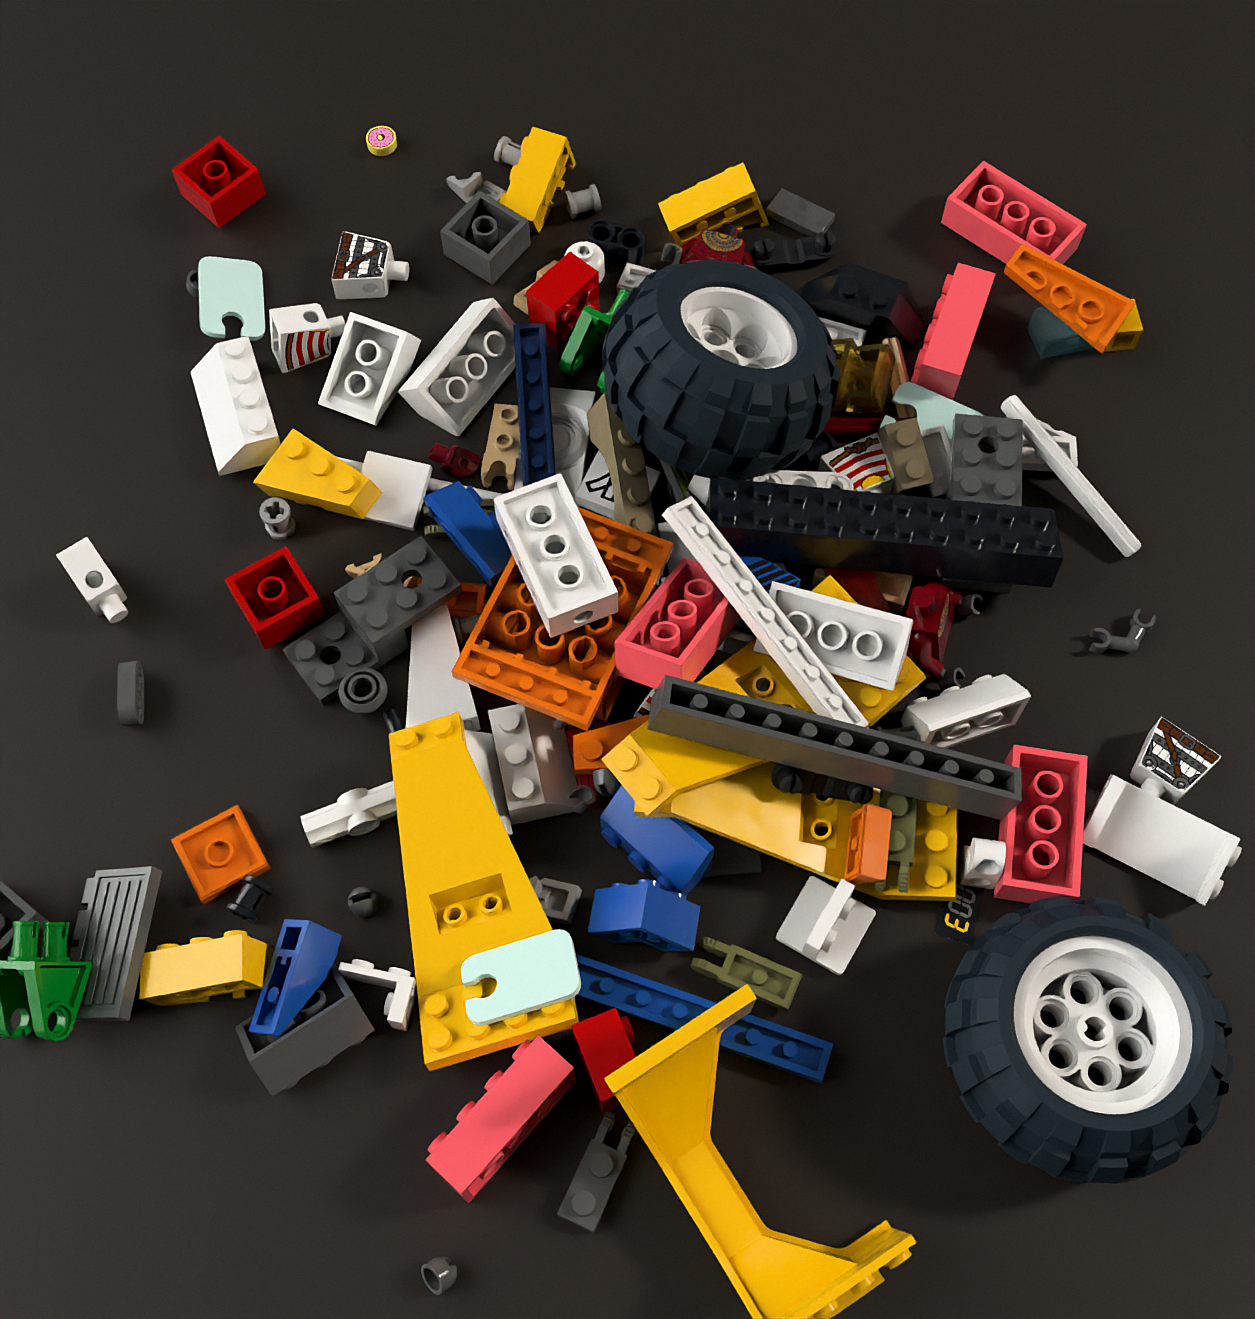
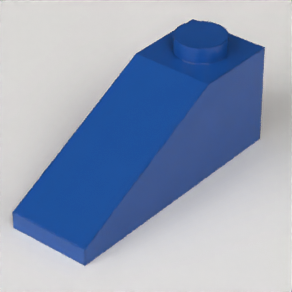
[248,919,342,1037]

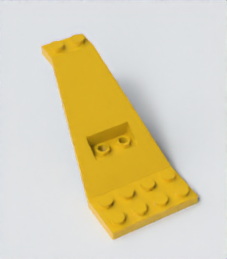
[601,575,926,818]
[389,712,579,1071]
[634,761,958,901]

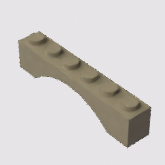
[586,392,664,578]

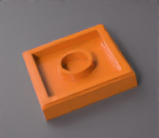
[171,805,271,905]

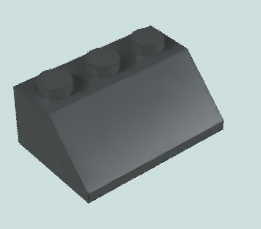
[235,964,375,1097]

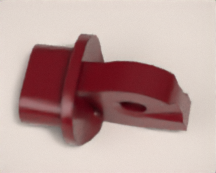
[428,442,482,478]

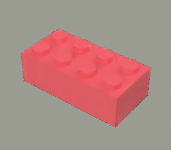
[941,161,1087,264]
[911,263,996,400]
[615,558,741,689]
[994,745,1088,903]
[426,1035,576,1203]

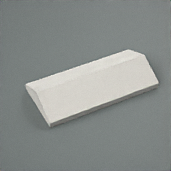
[753,581,913,691]

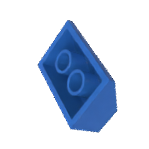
[423,481,512,590]
[600,785,714,896]

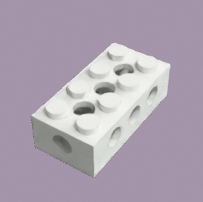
[493,473,618,638]

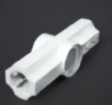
[300,781,397,848]

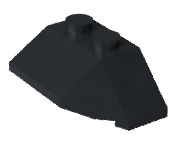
[800,262,925,351]

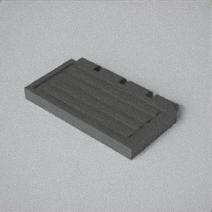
[68,866,162,1022]

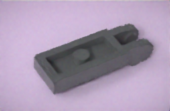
[557,1111,637,1233]

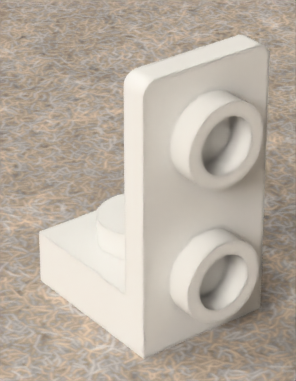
[338,959,417,1031]

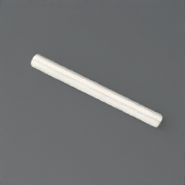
[1001,395,1141,557]

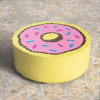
[366,126,397,156]

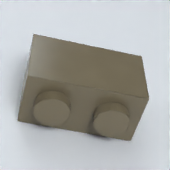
[876,417,934,495]

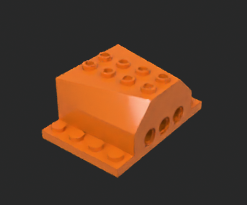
[451,507,674,731]

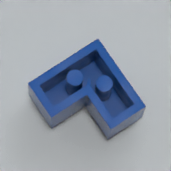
[588,879,700,953]

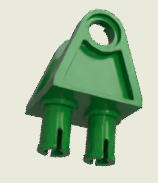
[559,289,630,394]
[0,921,92,1042]

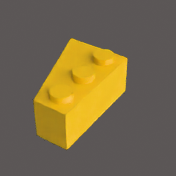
[499,127,576,234]
[658,162,770,247]
[253,429,383,519]
[139,930,275,1006]

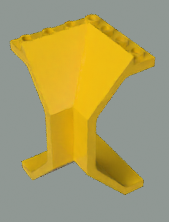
[604,984,917,1319]

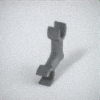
[1089,608,1156,654]

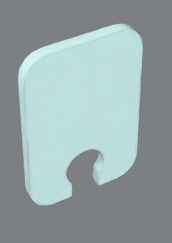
[198,256,265,341]
[879,382,984,448]
[461,929,581,1026]

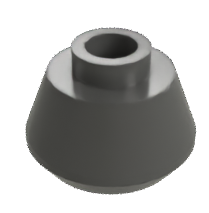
[339,668,388,714]

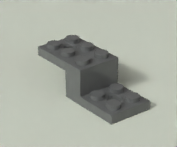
[941,413,1023,593]
[282,536,462,705]

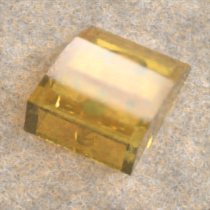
[832,338,896,413]

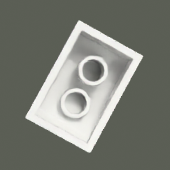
[318,312,421,426]

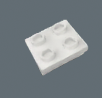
[776,876,876,976]

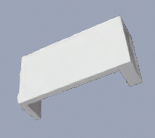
[1083,774,1242,906]

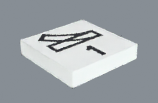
[574,450,661,519]

